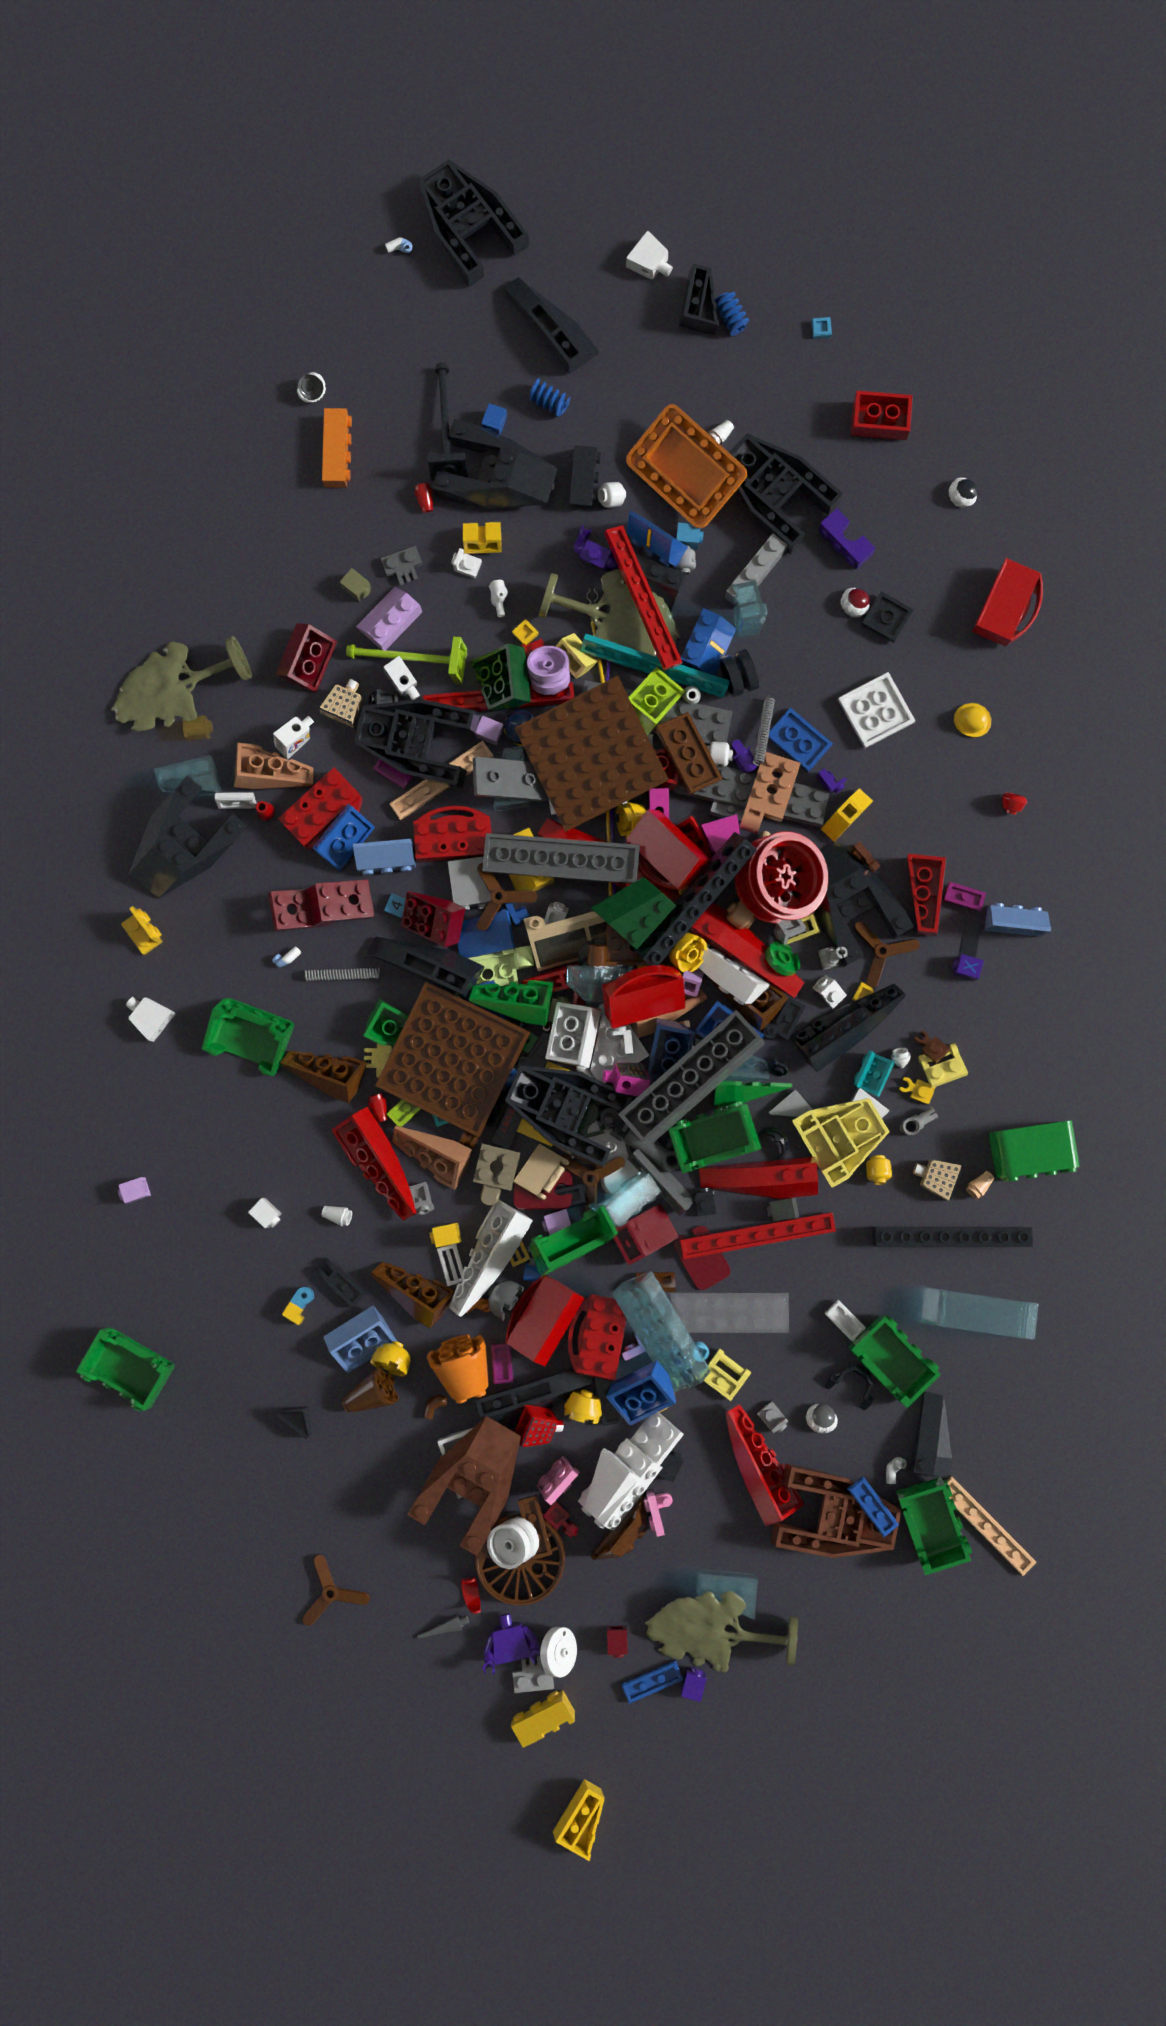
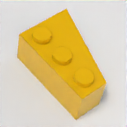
[511,1690,575,1748]
[553,1779,605,1861]

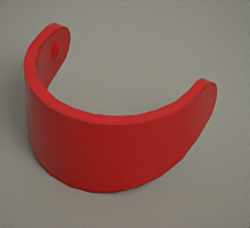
[461,1577,481,1614]

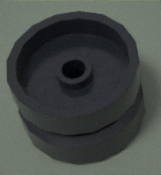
[719,649,759,697]

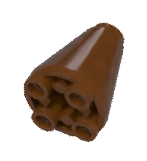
[342,1367,399,1413]

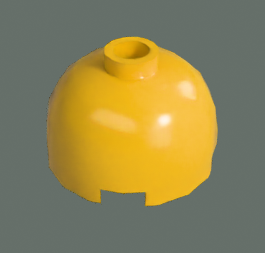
[668,933,707,972]
[370,1341,411,1377]

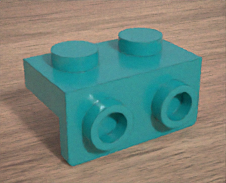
[854,1050,894,1097]

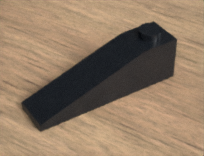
[909,1391,952,1478]

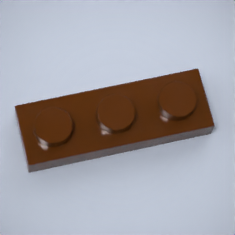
[518,1495,552,1560]

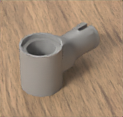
[818,947,848,970]
[900,1107,938,1136]

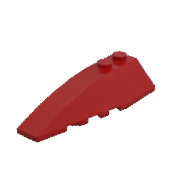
[331,1107,417,1221]
[699,1157,818,1199]
[725,1404,804,1526]

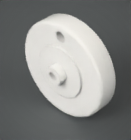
[540,1626,577,1678]

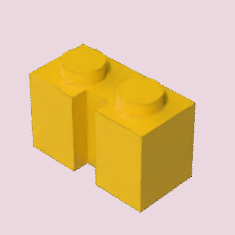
[463,522,502,554]
[430,1223,462,1247]

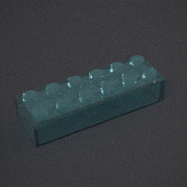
[612,1271,711,1392]

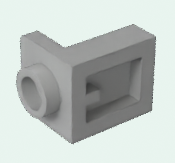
[774,919,806,945]
[409,1182,434,1215]
[757,1401,788,1434]

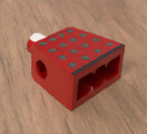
[515,1405,564,1447]

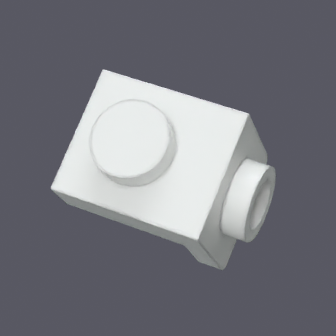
[813,975,847,1008]

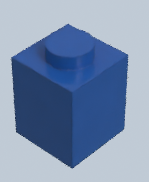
[481,403,507,435]

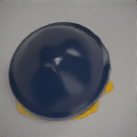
[504,710,535,747]

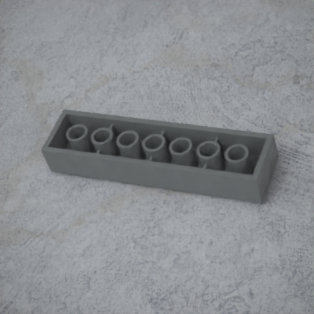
[618,1010,765,1147]

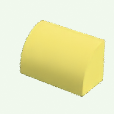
[555,633,598,679]

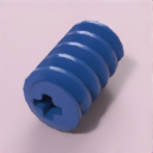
[714,292,750,336]
[530,378,571,417]

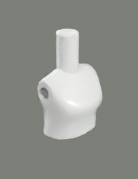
[489,580,508,617]

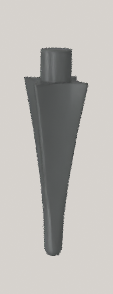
[417,1614,469,1639]

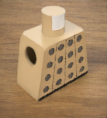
[319,679,362,728]
[913,1160,963,1201]

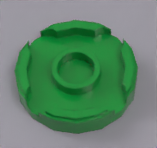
[765,941,800,976]

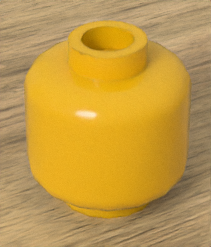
[866,1155,892,1185]

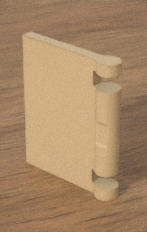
[514,1144,570,1200]

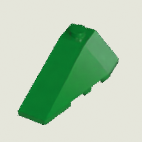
[469,980,553,1026]
[363,999,409,1046]
[713,1081,792,1110]

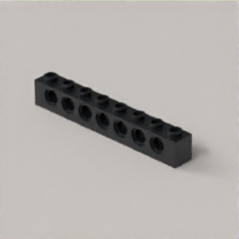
[633,832,757,966]
[873,1226,1033,1247]

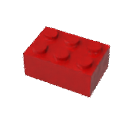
[851,391,913,440]

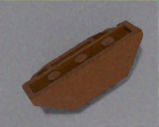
[591,1494,647,1560]

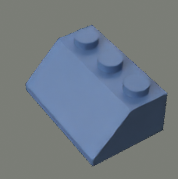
[353,839,416,876]
[984,903,1051,937]
[324,1305,397,1373]

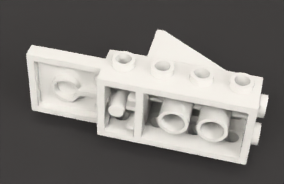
[578,1412,684,1531]

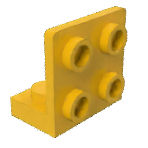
[121,906,163,955]

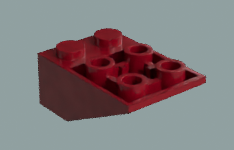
[401,891,465,948]
[614,1203,679,1266]

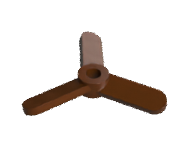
[477,863,537,931]
[854,922,920,988]
[559,1155,625,1212]
[303,1555,370,1626]

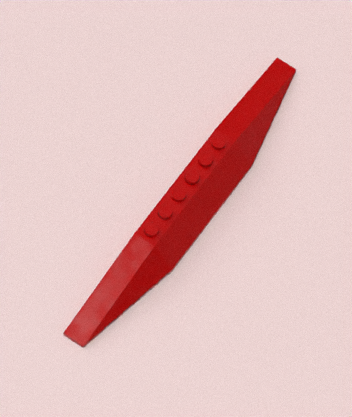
[537,818,805,999]

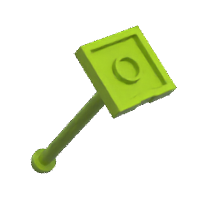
[346,636,467,685]

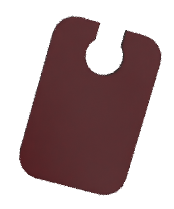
[514,1171,572,1210]
[673,1226,731,1290]

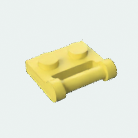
[918,1043,968,1088]
[699,1348,751,1401]

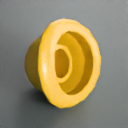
[954,703,991,737]

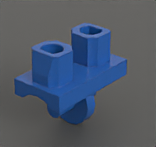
[499,890,530,927]

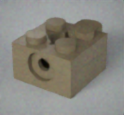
[473,1144,521,1205]

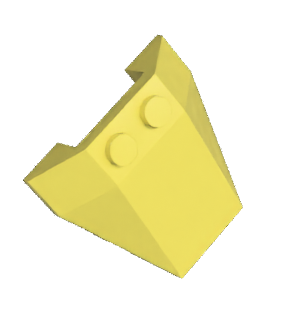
[792,1098,889,1188]

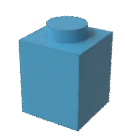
[676,523,704,549]

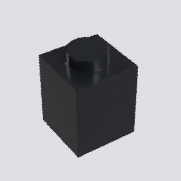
[657,1449,684,1482]

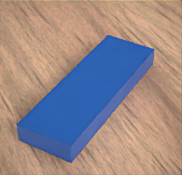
[847,1476,899,1537]
[621,1660,684,1704]

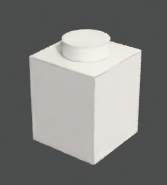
[248,1198,282,1228]

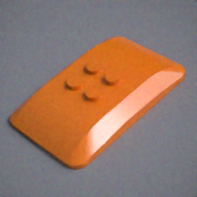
[626,404,747,529]

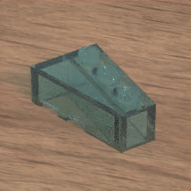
[589,1172,661,1227]

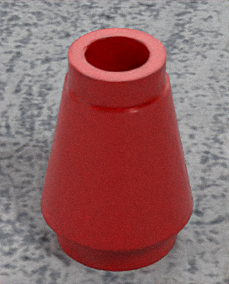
[414,483,433,513]
[256,801,275,821]
[367,1093,388,1122]

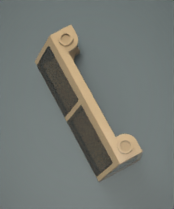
[524,911,632,972]

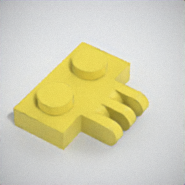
[364,1043,394,1078]

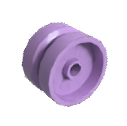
[527,646,570,695]

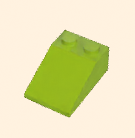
[629,667,685,736]

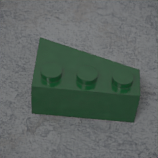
[470,643,531,710]
[590,877,676,949]

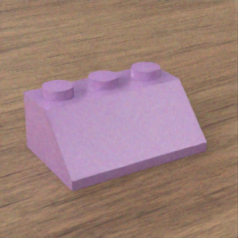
[356,587,422,650]

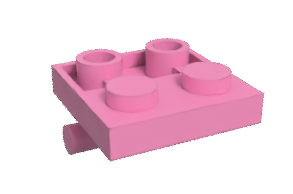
[536,1456,580,1505]
[644,1489,672,1537]

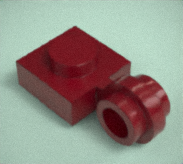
[543,1501,579,1537]

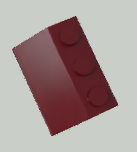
[275,623,337,693]

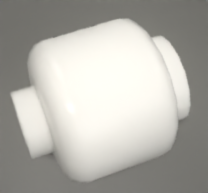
[597,482,626,508]
[707,741,733,767]

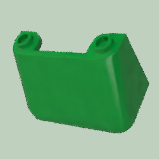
[202,998,294,1076]

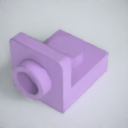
[622,1332,648,1361]

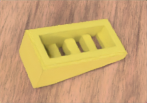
[787,914,821,944]

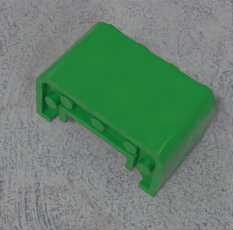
[668,1101,761,1174]
[988,1120,1080,1182]
[847,1315,941,1408]
[76,1327,175,1411]
[896,1477,972,1575]

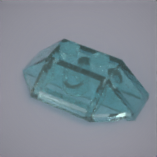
[567,965,637,1004]

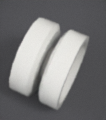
[487,1517,539,1569]

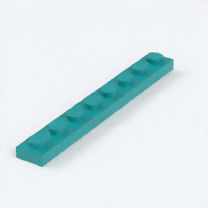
[580,633,729,698]

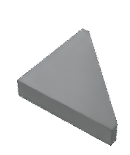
[768,1089,813,1117]

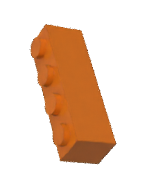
[322,408,352,488]

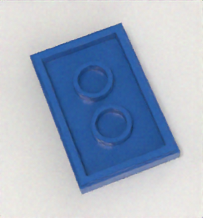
[766,708,833,773]
[312,804,375,871]
[458,910,515,958]

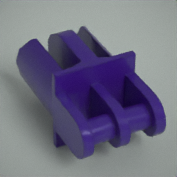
[731,740,758,773]

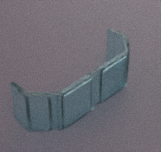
[919,1287,1039,1339]

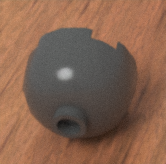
[488,1280,524,1321]

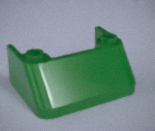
[529,1205,618,1277]

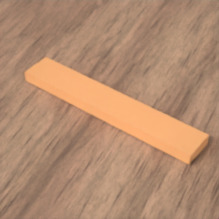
[389,740,494,821]
[947,1476,1036,1576]

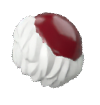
[841,588,870,617]

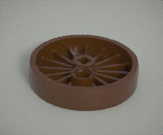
[475,1511,565,1606]

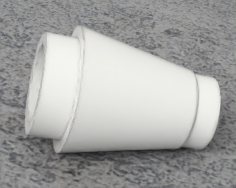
[709,420,734,445]
[682,686,701,704]
[322,1206,352,1226]

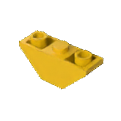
[820,788,873,842]

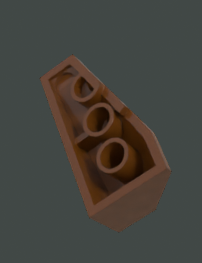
[705,974,788,1031]
[280,1051,367,1103]
[371,1262,455,1329]

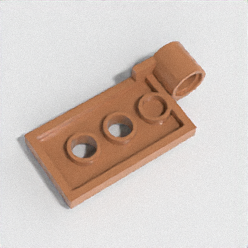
[739,752,800,834]

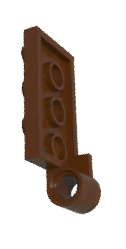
[587,925,672,966]

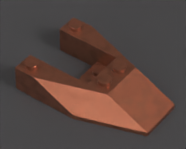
[408,1416,521,1556]
[770,1463,901,1558]

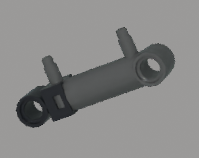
[597,1108,680,1173]

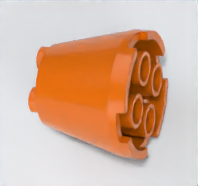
[427,1334,488,1404]

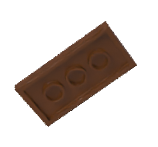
[654,712,723,796]

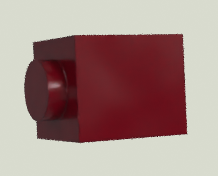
[607,1625,628,1658]

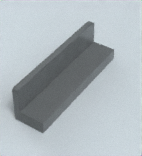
[627,1149,695,1216]

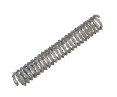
[753,695,775,766]
[305,968,380,981]

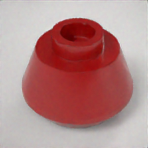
[1002,792,1028,815]

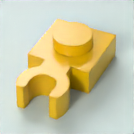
[899,1077,936,1105]

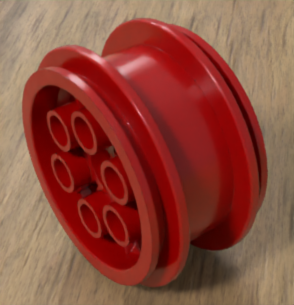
[734,831,828,924]

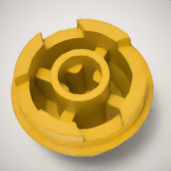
[616,802,646,839]
[564,1390,602,1424]

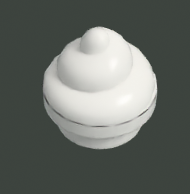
[891,1048,911,1068]

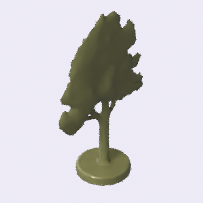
[538,569,681,659]
[111,636,252,732]
[645,1591,798,1673]

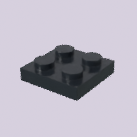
[861,591,914,643]

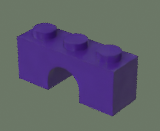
[818,508,876,569]

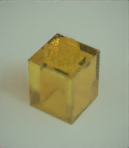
[182,715,213,741]

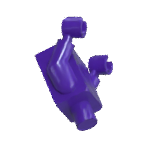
[574,525,619,572]
[483,1613,541,1675]

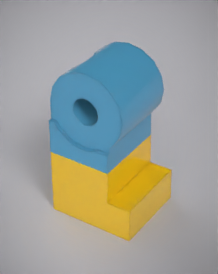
[282,1287,314,1325]

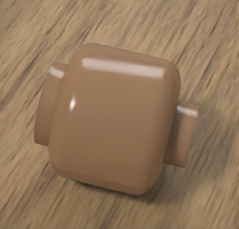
[726,901,755,929]

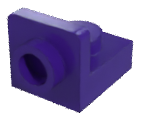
[816,768,847,795]

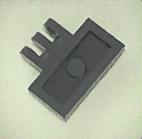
[381,546,423,585]

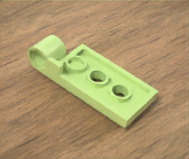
[458,946,534,997]

